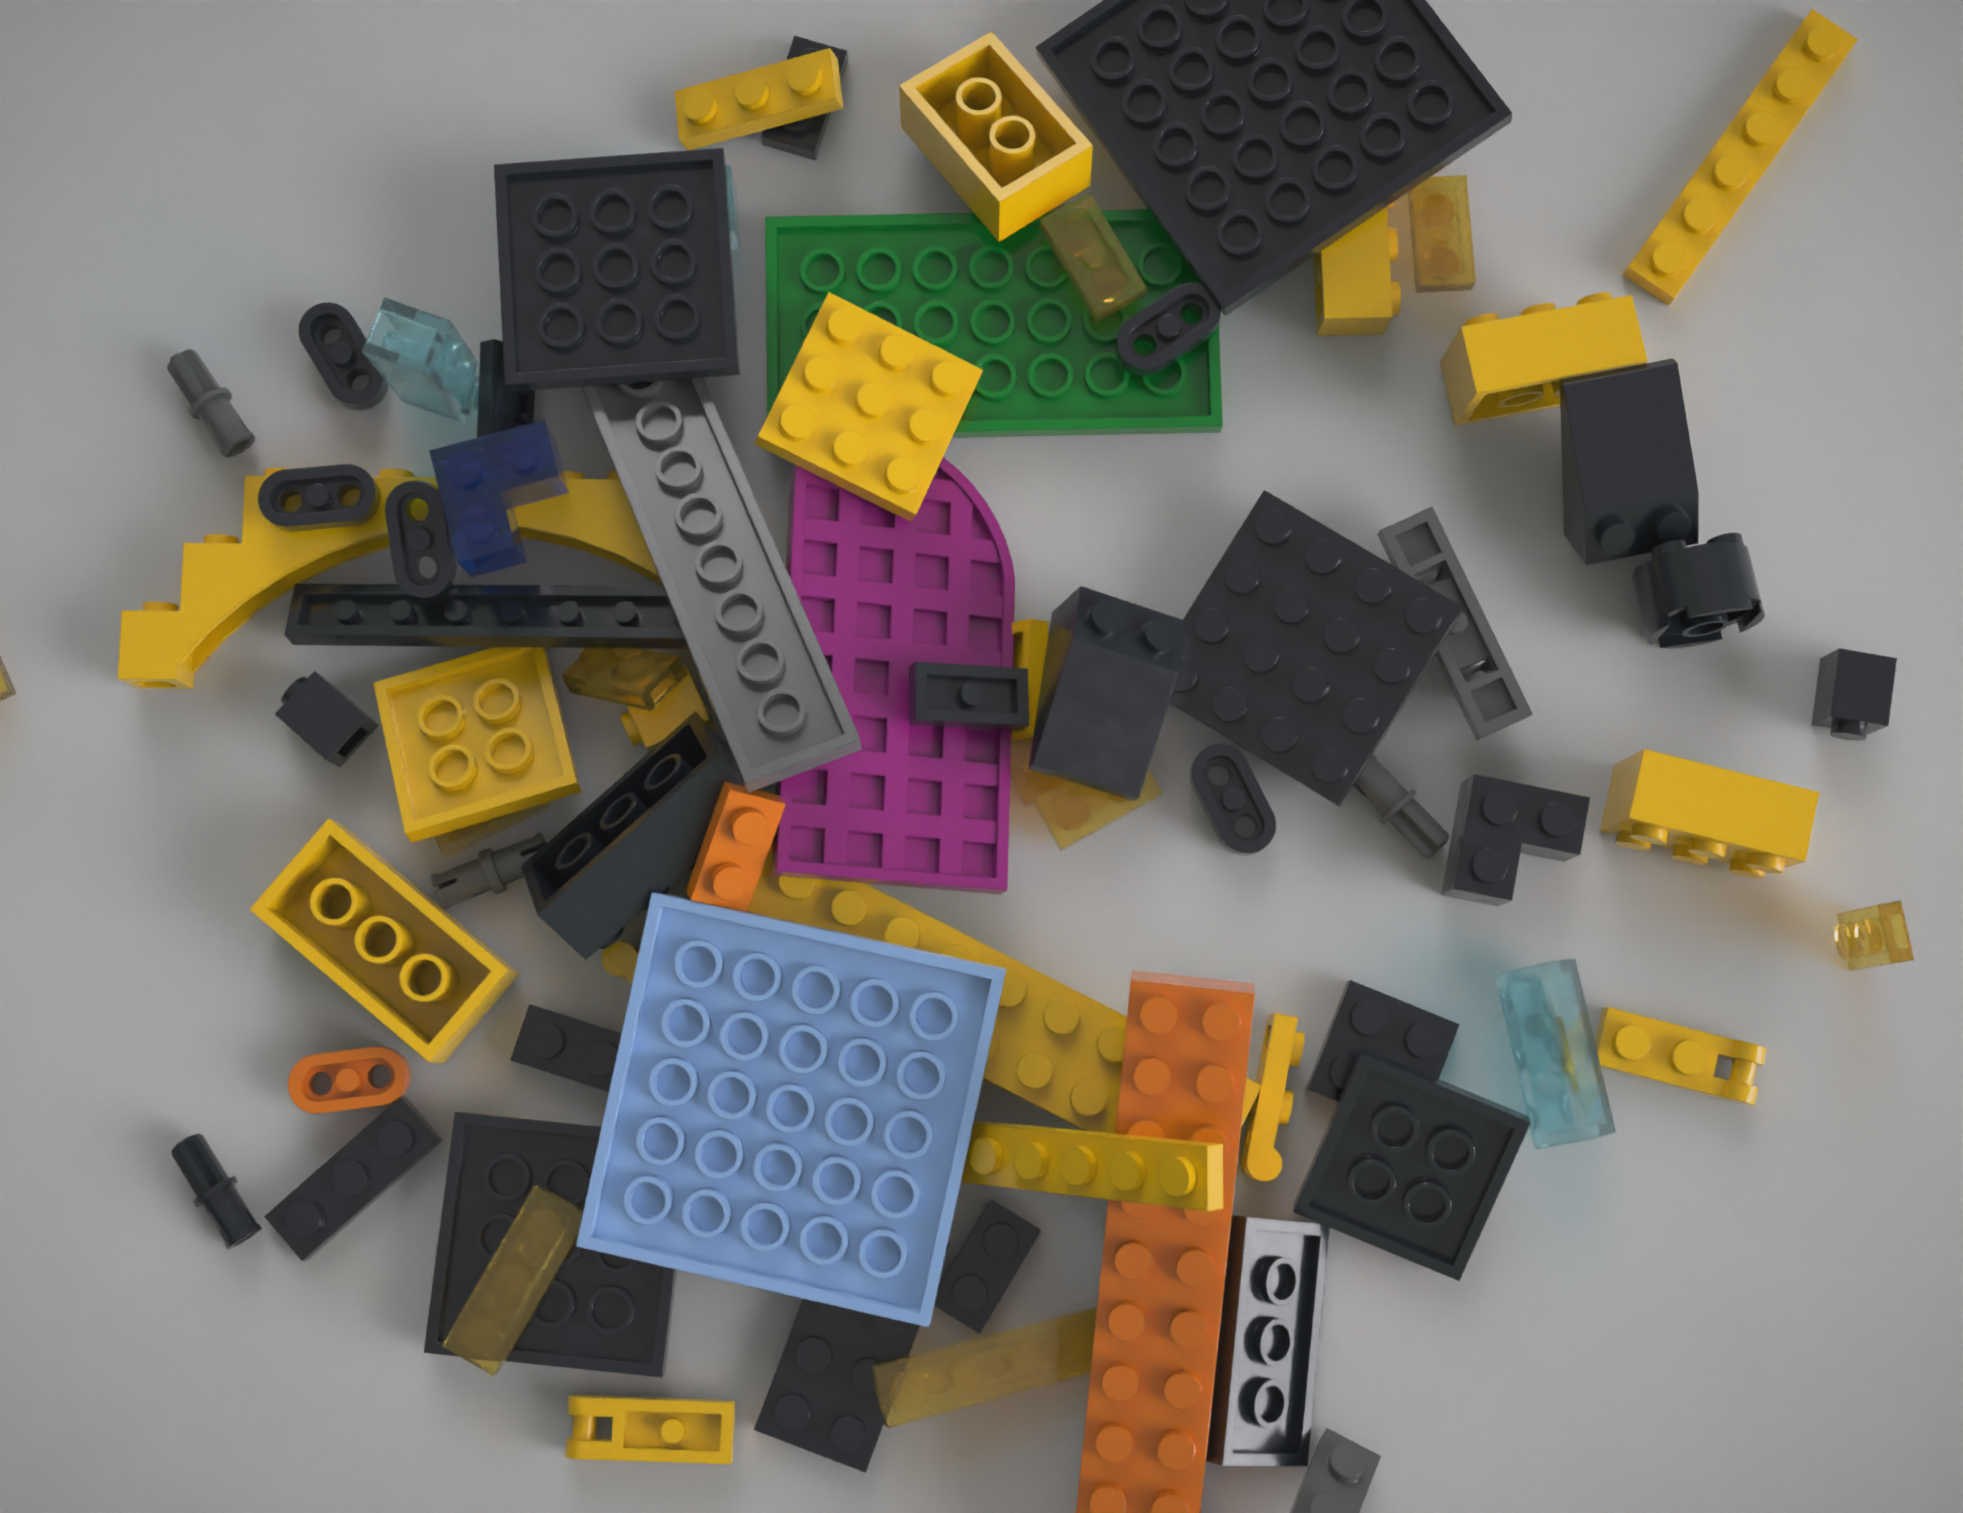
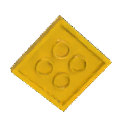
[754,292,983,522]
[373,647,582,843]

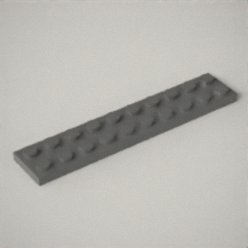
[581,378,862,793]

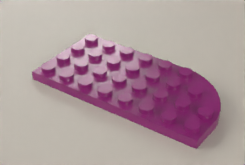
[771,457,1015,895]

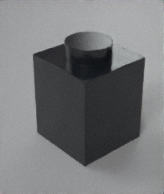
[1811,648,1897,741]
[275,671,379,767]

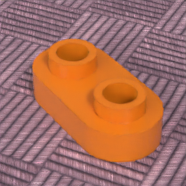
[288,1047,411,1114]

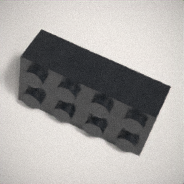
[521,711,759,960]

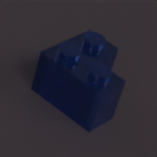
[429,420,570,577]

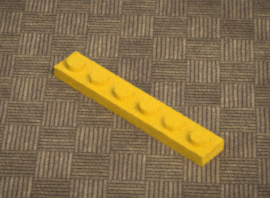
[1623,9,1858,306]
[961,1120,1223,1211]

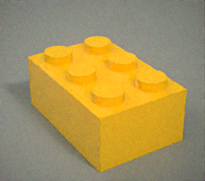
[899,31,1093,242]
[1440,292,1648,426]
[1600,749,1820,879]

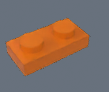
[686,781,786,911]

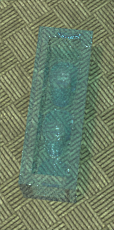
[362,297,480,424]
[1495,958,1616,1150]

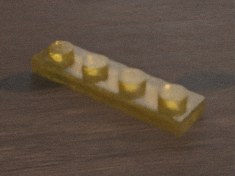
[871,1306,1097,1428]

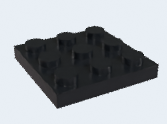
[1293,1048,1531,1281]

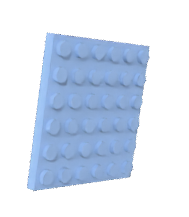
[576,892,1007,1327]

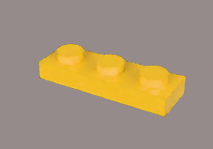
[674,48,844,150]

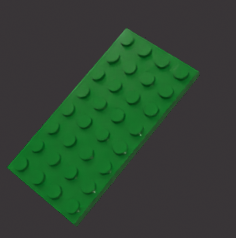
[765,209,1223,438]

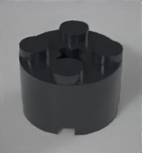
[1632,532,1765,649]

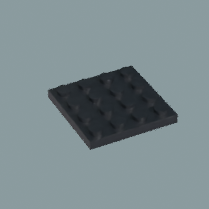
[494,148,740,392]
[1169,490,1464,807]
[424,1112,677,1378]

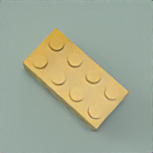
[249,818,520,1064]

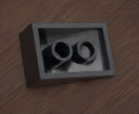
[1560,358,1699,565]
[1028,586,1185,801]

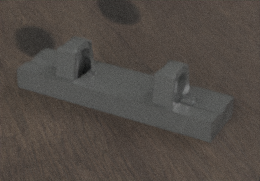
[1377,507,1533,741]

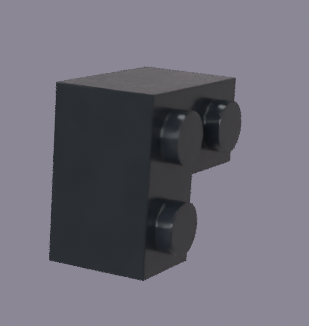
[1441,774,1590,906]

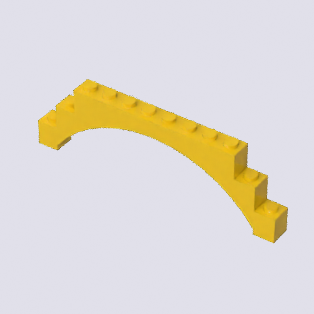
[118,467,662,689]

